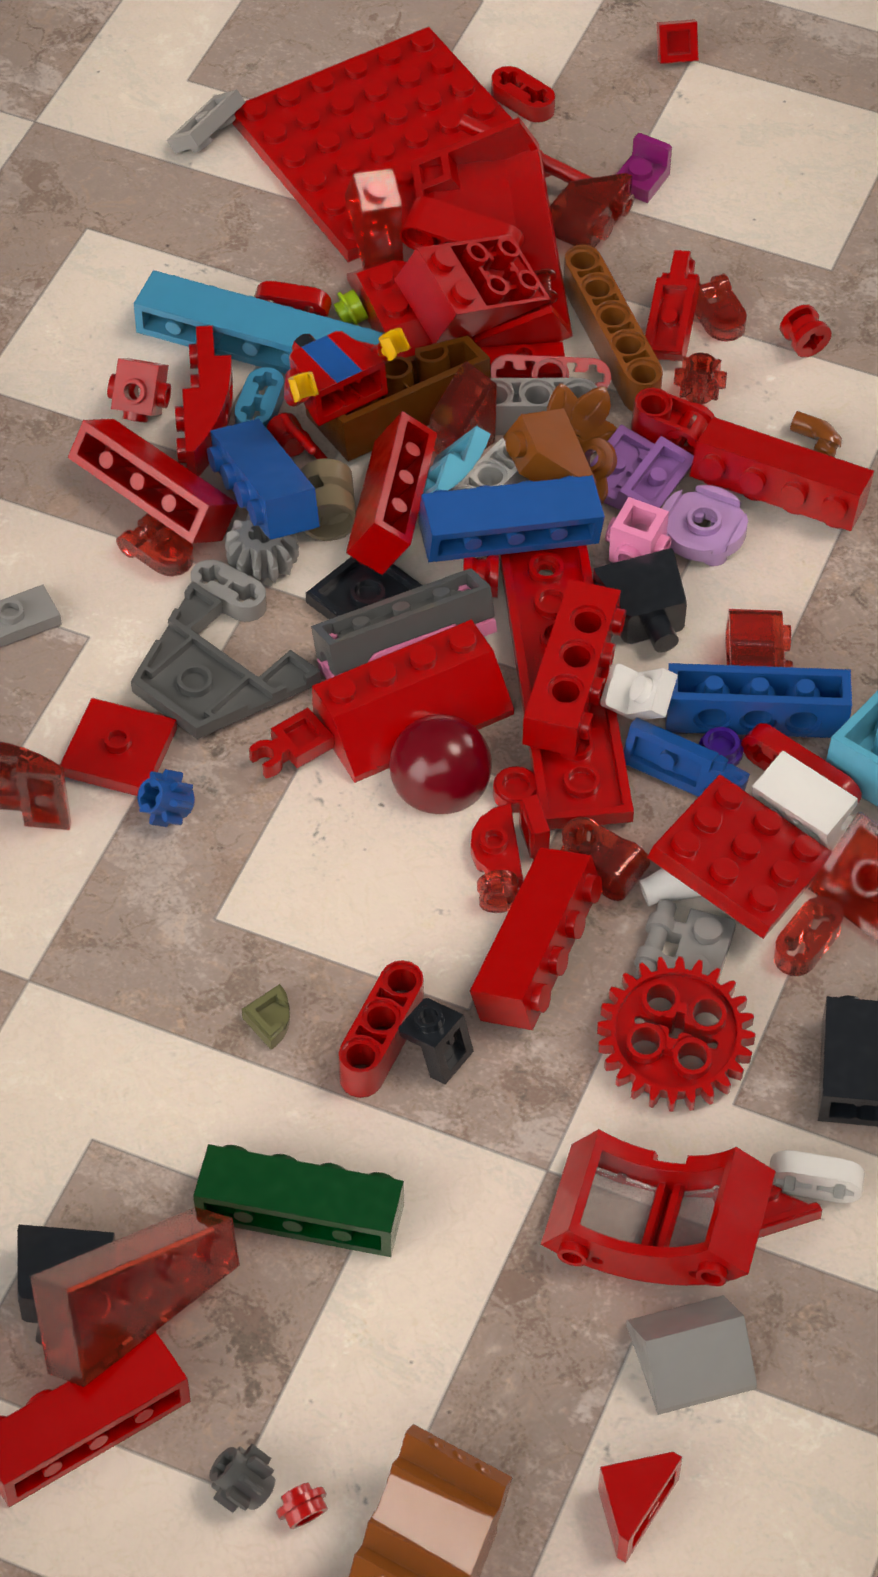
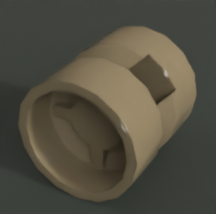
[300,458,356,541]

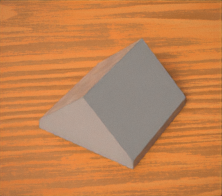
[626,1295,757,1415]

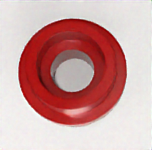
[276,1482,328,1529]

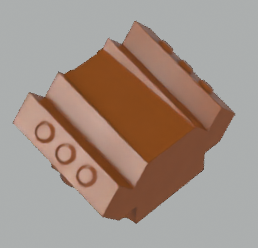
[349,1424,513,1577]

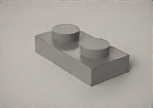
[167,89,245,153]

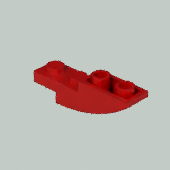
[175,325,233,476]

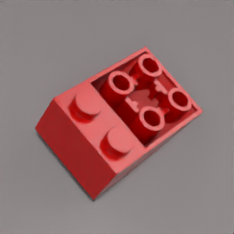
[394,234,551,344]

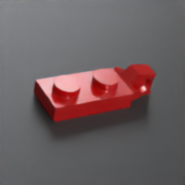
[645,250,700,361]

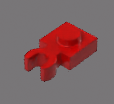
[249,707,334,778]

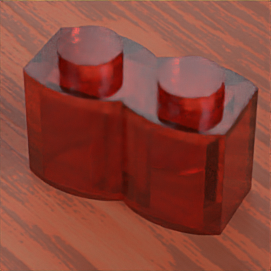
[725,609,793,667]

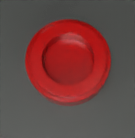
[493,766,537,813]

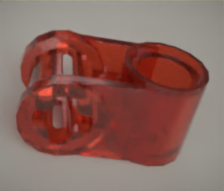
[561,817,651,901]

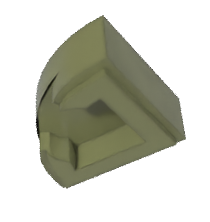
[241,984,290,1050]

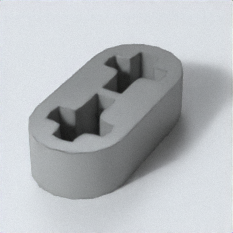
[191,560,267,622]

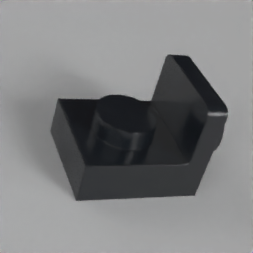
[398,998,474,1085]

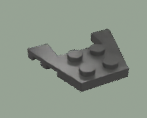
[131,581,321,739]

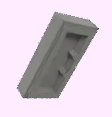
[0,585,62,648]

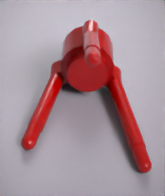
[266,412,328,459]

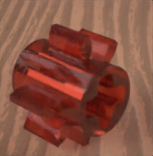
[674,352,727,404]

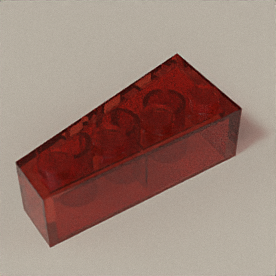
[30,1207,240,1387]

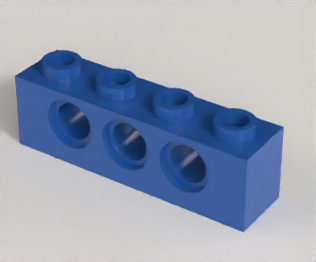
[665,663,852,738]

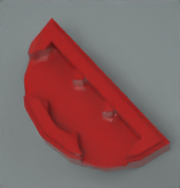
[471,803,523,888]

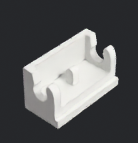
[752,750,858,851]

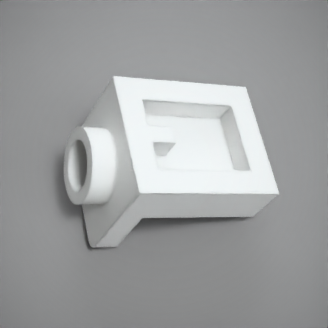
[600,663,678,721]

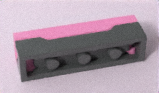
[311,568,497,679]

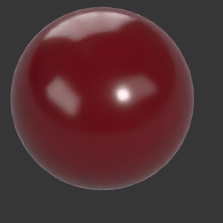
[389,714,492,814]

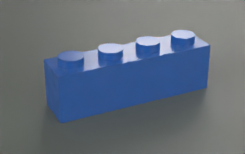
[207,418,320,540]
[418,475,605,563]

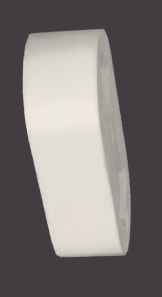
[769,1150,865,1203]

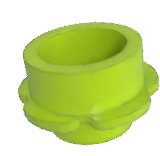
[333,289,368,326]

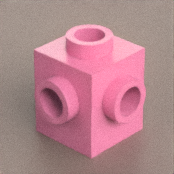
[605,497,672,563]

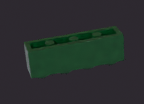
[193,1144,404,1257]

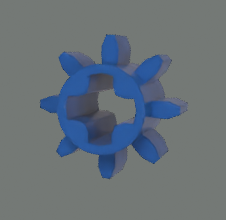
[137,769,195,827]

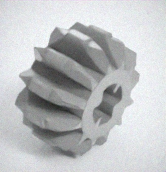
[225,512,299,583]

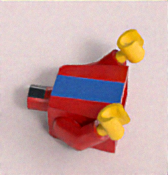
[284,328,411,426]

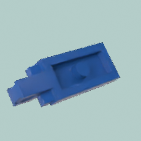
[623,717,750,797]

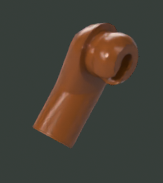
[790,411,842,457]

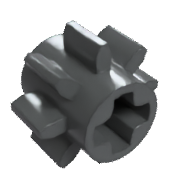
[209,1444,275,1513]

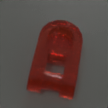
[695,273,747,342]
[116,513,194,577]

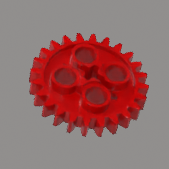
[597,956,755,1112]

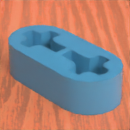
[234,367,284,427]

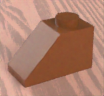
[503,408,597,484]

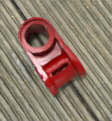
[631,387,715,455]

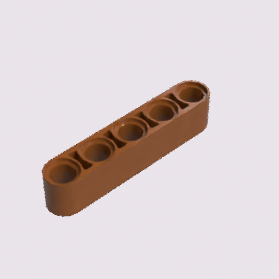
[563,244,663,412]

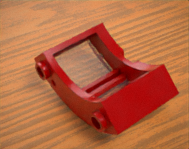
[541,1129,776,1286]

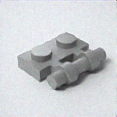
[634,899,736,983]

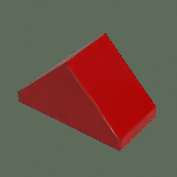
[598,1452,682,1563]

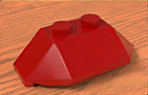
[346,260,433,358]

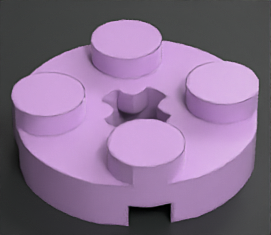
[662,485,748,566]

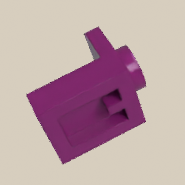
[613,132,672,203]

